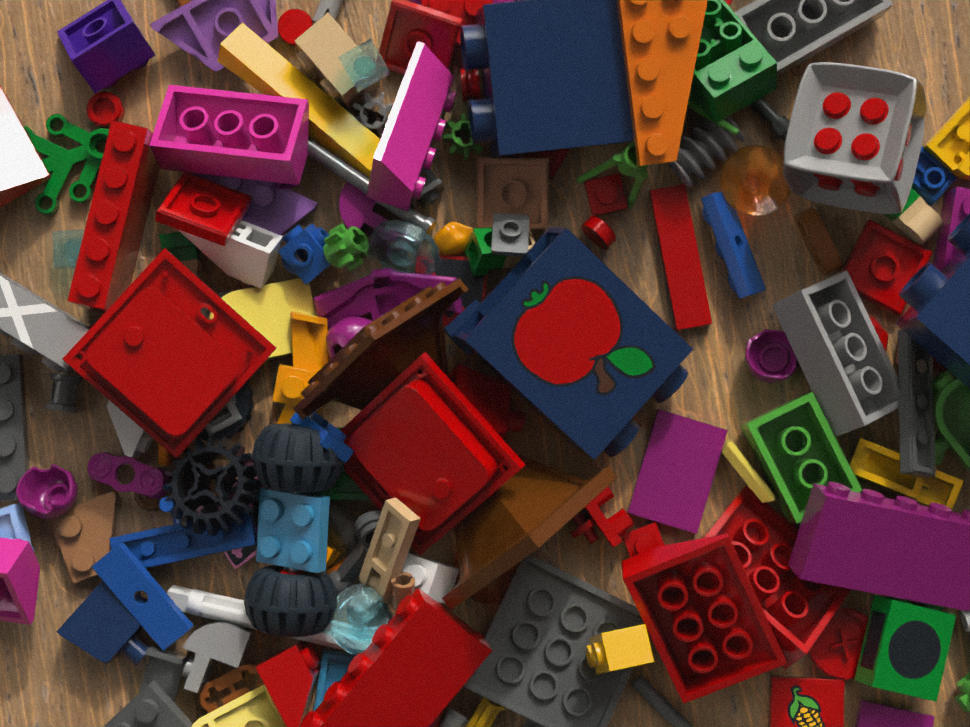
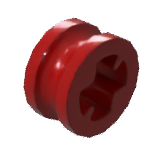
[460,69,481,101]

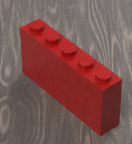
[67,120,160,314]
[300,588,492,727]

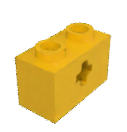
[585,624,654,675]

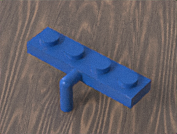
[109,497,257,568]

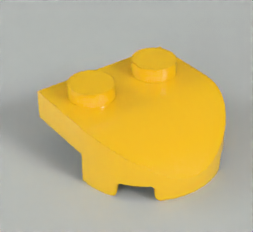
[923,96,970,181]

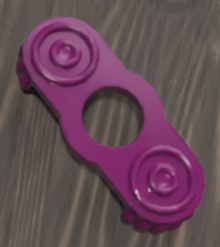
[87,452,171,499]

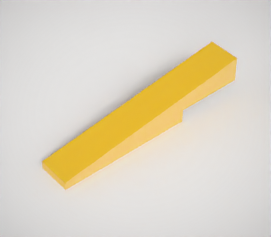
[217,23,380,179]

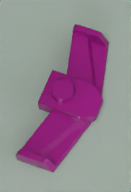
[314,267,463,329]

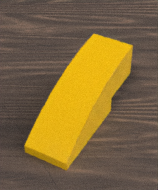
[849,438,964,509]

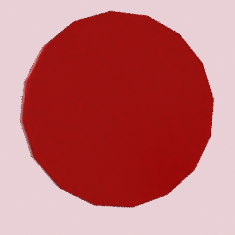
[808,607,869,680]

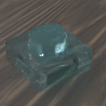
[339,39,390,92]
[52,229,85,269]

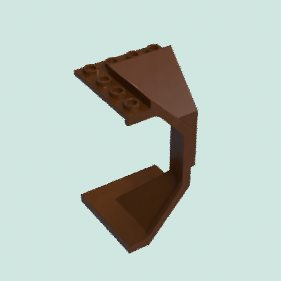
[293,278,617,610]

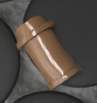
[388,572,415,616]

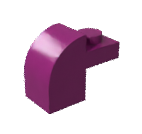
[339,168,404,246]

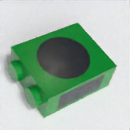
[854,595,956,702]

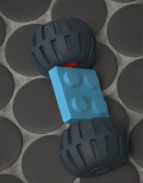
[244,423,345,637]

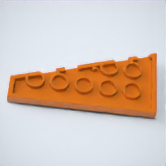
[617,0,708,166]

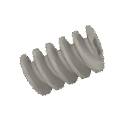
[667,116,745,188]

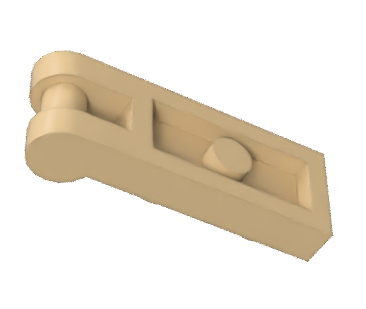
[359,498,421,604]

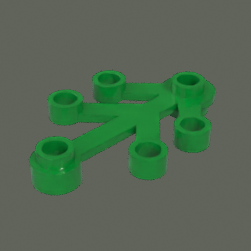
[24,114,109,216]

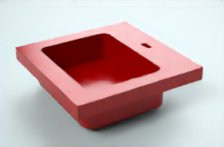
[63,248,276,458]
[340,352,525,556]

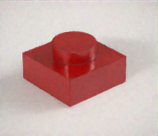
[584,173,628,217]
[622,522,665,558]

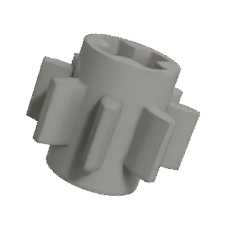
[353,91,394,136]

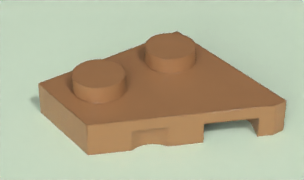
[50,490,119,584]

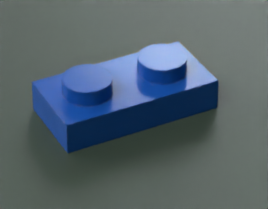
[290,412,354,463]

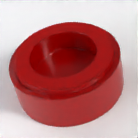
[278,9,313,47]
[86,91,125,129]
[581,216,616,250]

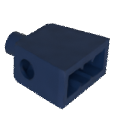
[56,580,149,666]

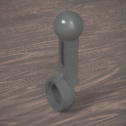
[328,511,381,598]

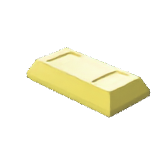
[722,439,775,503]

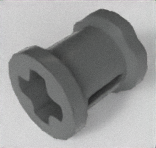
[45,373,83,413]

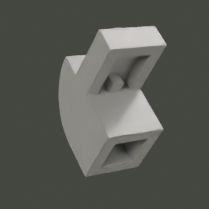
[182,621,255,693]

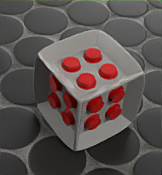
[783,62,927,214]

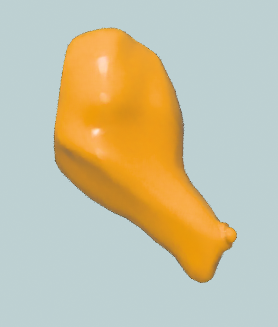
[433,222,473,256]

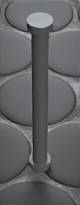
[308,138,437,239]

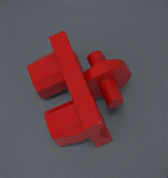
[569,486,634,548]

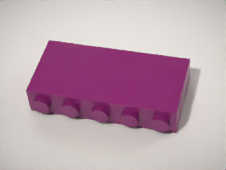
[788,482,970,611]

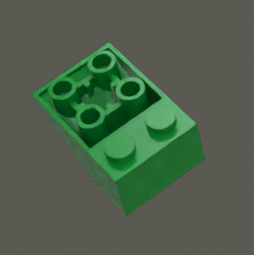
[690,0,777,124]

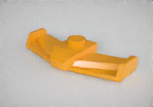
[272,311,329,424]

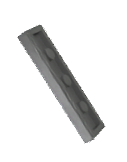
[898,329,935,478]

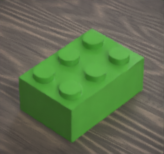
[740,392,862,524]

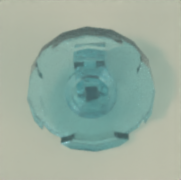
[367,215,440,275]
[330,583,393,655]

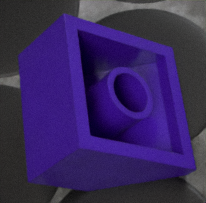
[57,0,155,93]

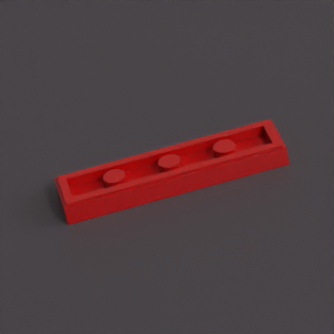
[649,184,712,331]

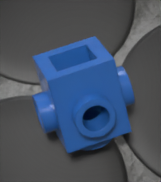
[278,223,331,285]

